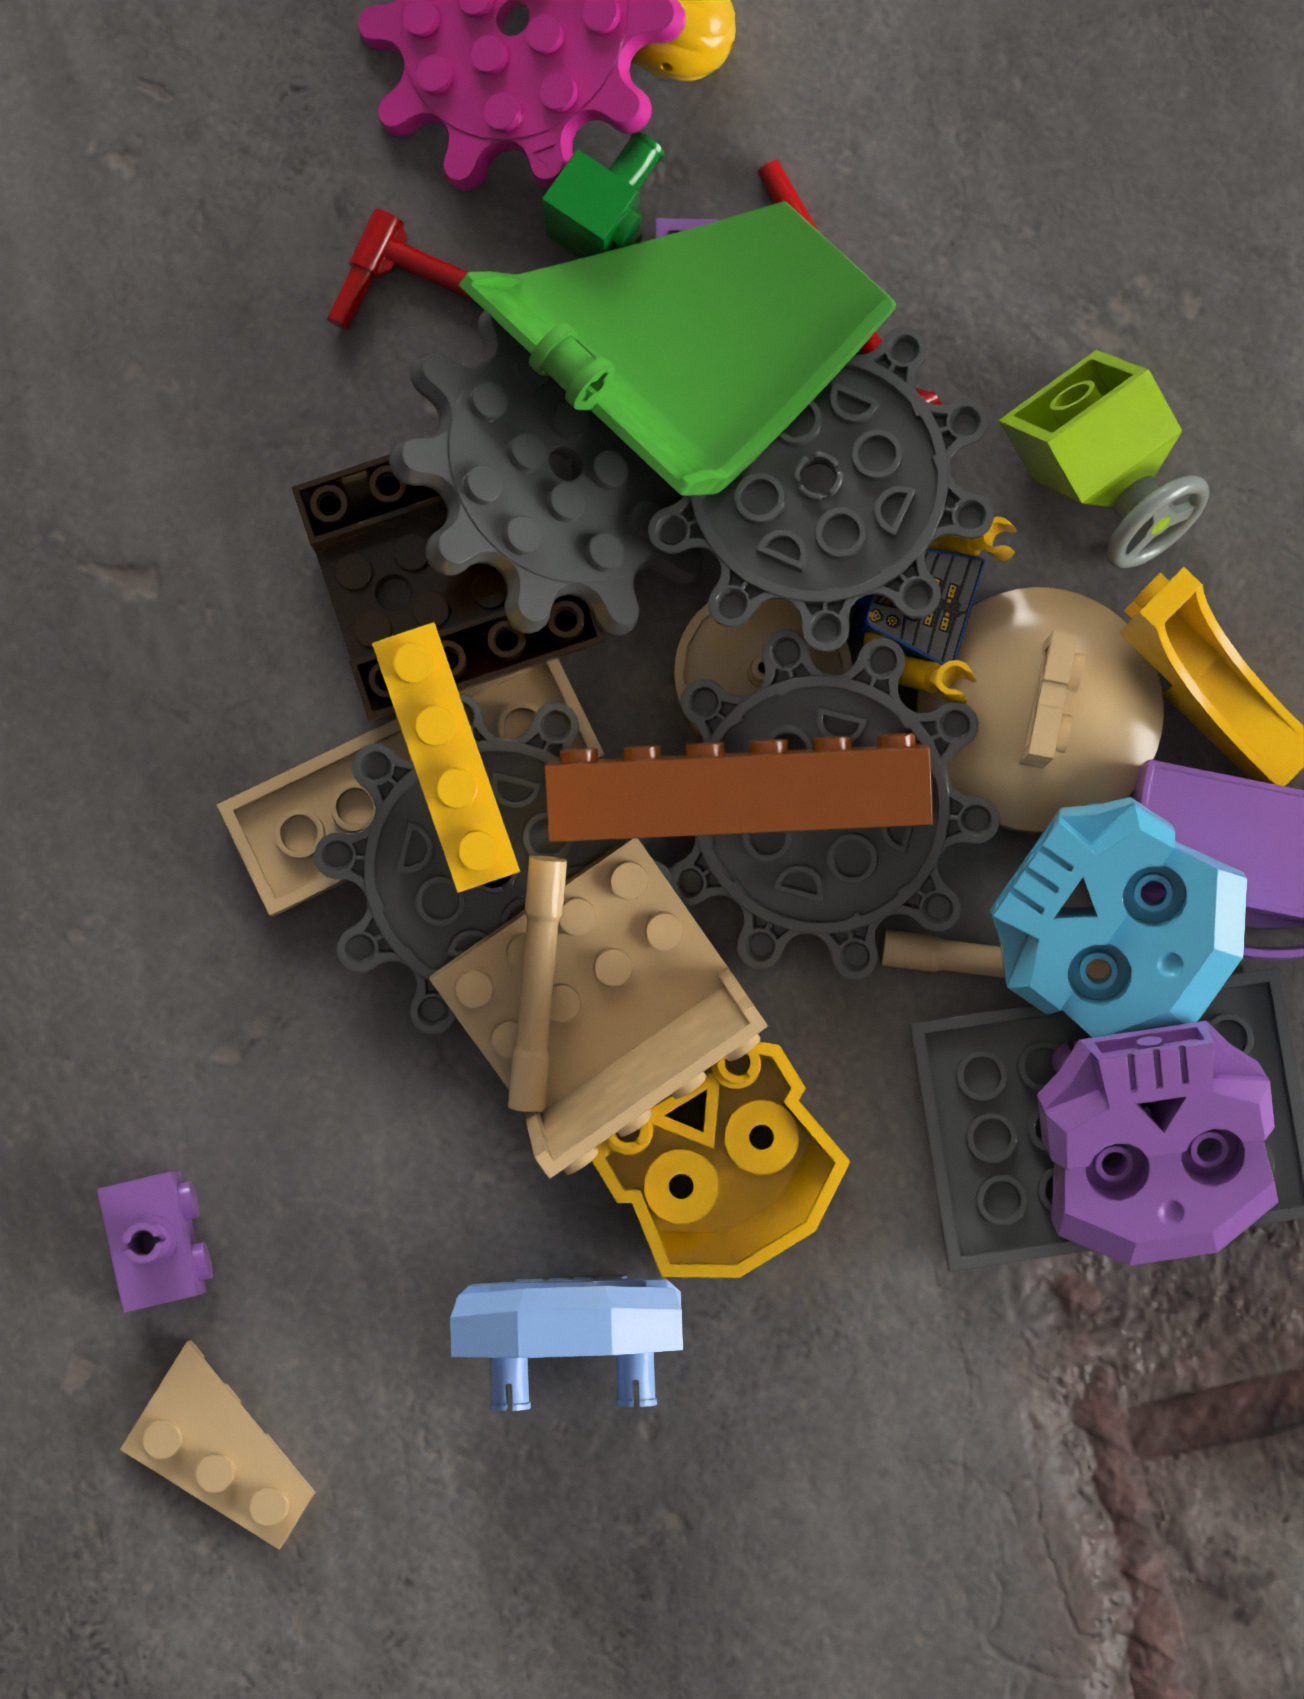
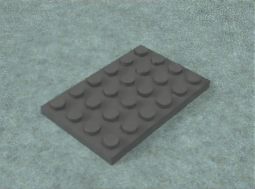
[909,968,1304,1272]

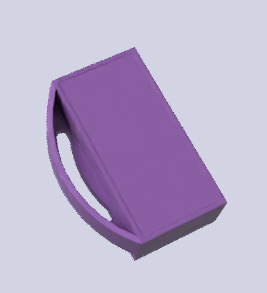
[1132,759,1304,960]

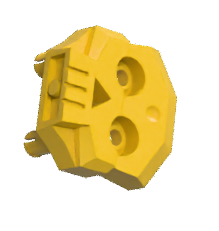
[592,1042,851,1278]

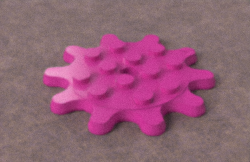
[358,0,686,191]

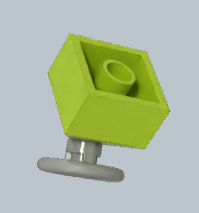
[998,350,1210,569]

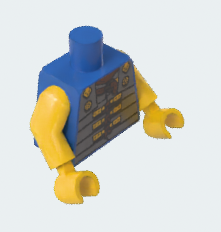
[852,516,1017,704]

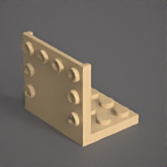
[430,838,768,1179]

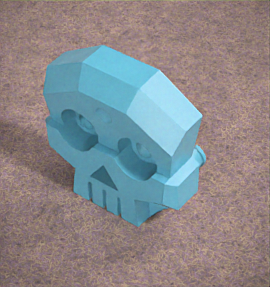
[989,797,1247,1038]

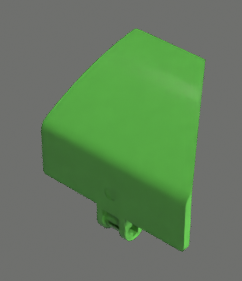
[459,201,896,496]

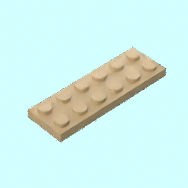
[217,659,605,917]

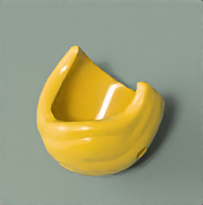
[631,0,736,82]

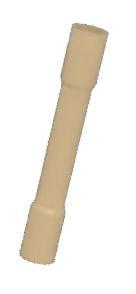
[508,856,567,1112]
[881,929,1110,978]

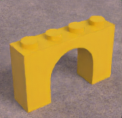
[372,622,520,893]

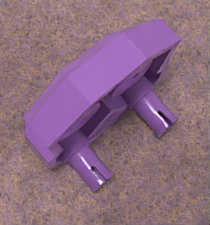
[1037,1021,1278,1266]

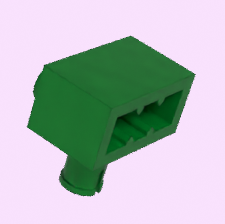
[542,131,665,258]

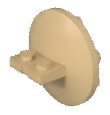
[916,587,1164,833]

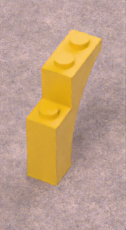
[1119,567,1304,786]

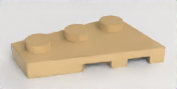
[120,1340,316,1550]

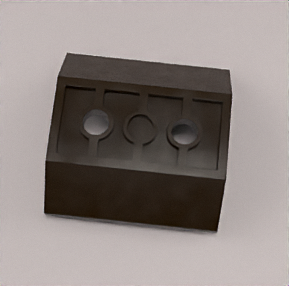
[291,454,606,721]

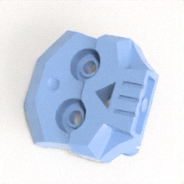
[450,1276,683,1411]

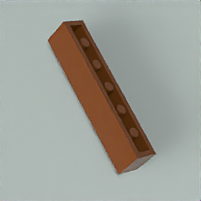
[545,733,933,842]

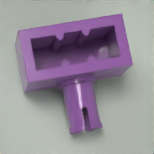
[97,1171,213,1313]

